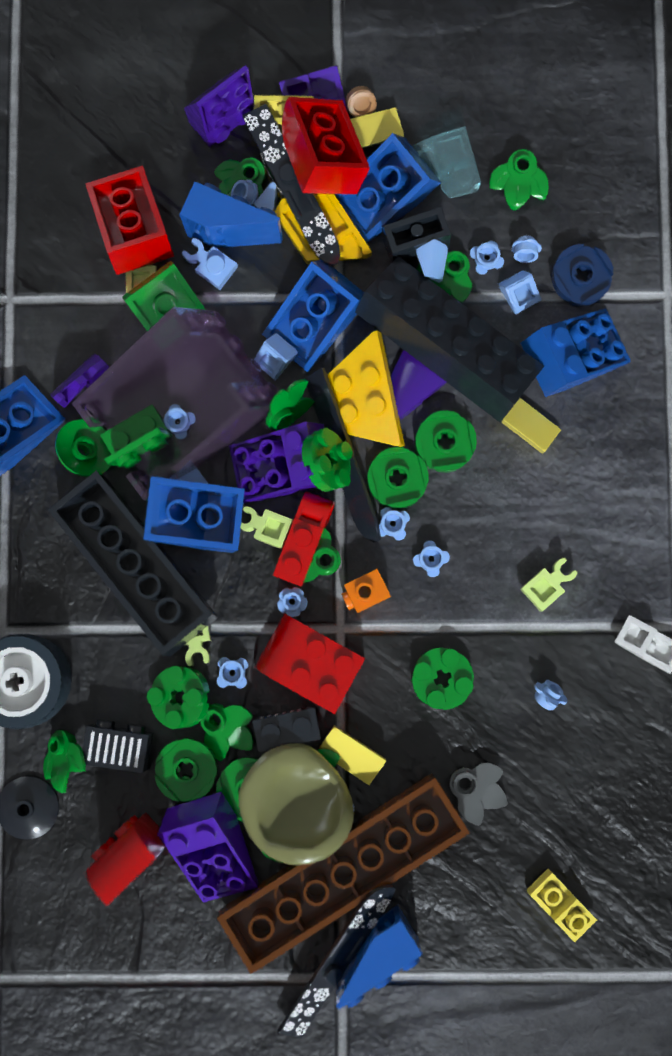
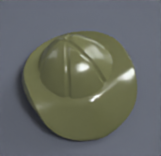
[239,743,354,865]

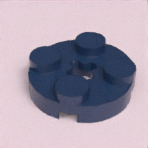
[551,244,613,307]

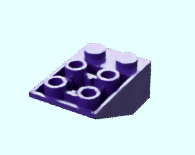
[184,65,254,147]
[229,422,324,504]
[158,792,259,902]

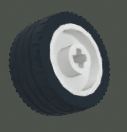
[0,634,72,729]

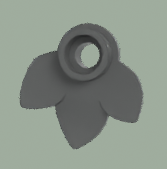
[449,763,508,826]

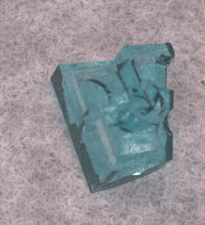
[412,126,481,198]

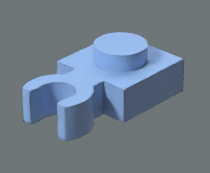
[182,238,238,290]

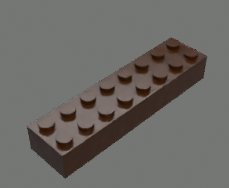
[217,773,470,974]

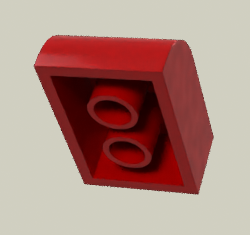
[282,97,370,194]
[85,165,174,275]
[254,613,365,714]
[86,813,166,906]

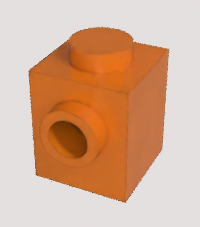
[341,569,391,613]

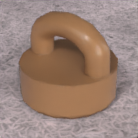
[346,86,376,118]

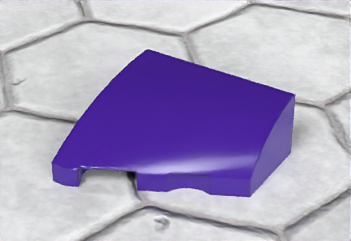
[279,65,349,115]
[390,349,447,420]
[50,353,112,408]

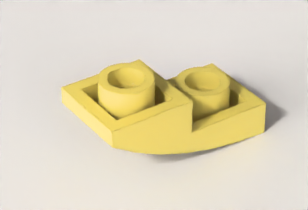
[526,869,597,942]

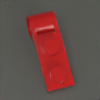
[273,491,335,587]

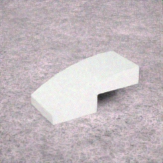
[614,615,672,674]

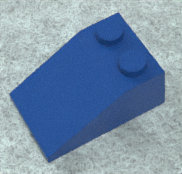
[334,133,441,243]
[262,260,364,372]
[0,375,65,476]
[143,476,245,553]

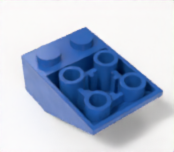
[179,182,283,248]
[521,308,631,397]
[336,905,423,1010]

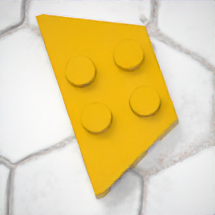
[274,193,372,264]
[327,331,405,447]

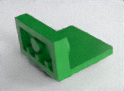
[100,404,173,469]

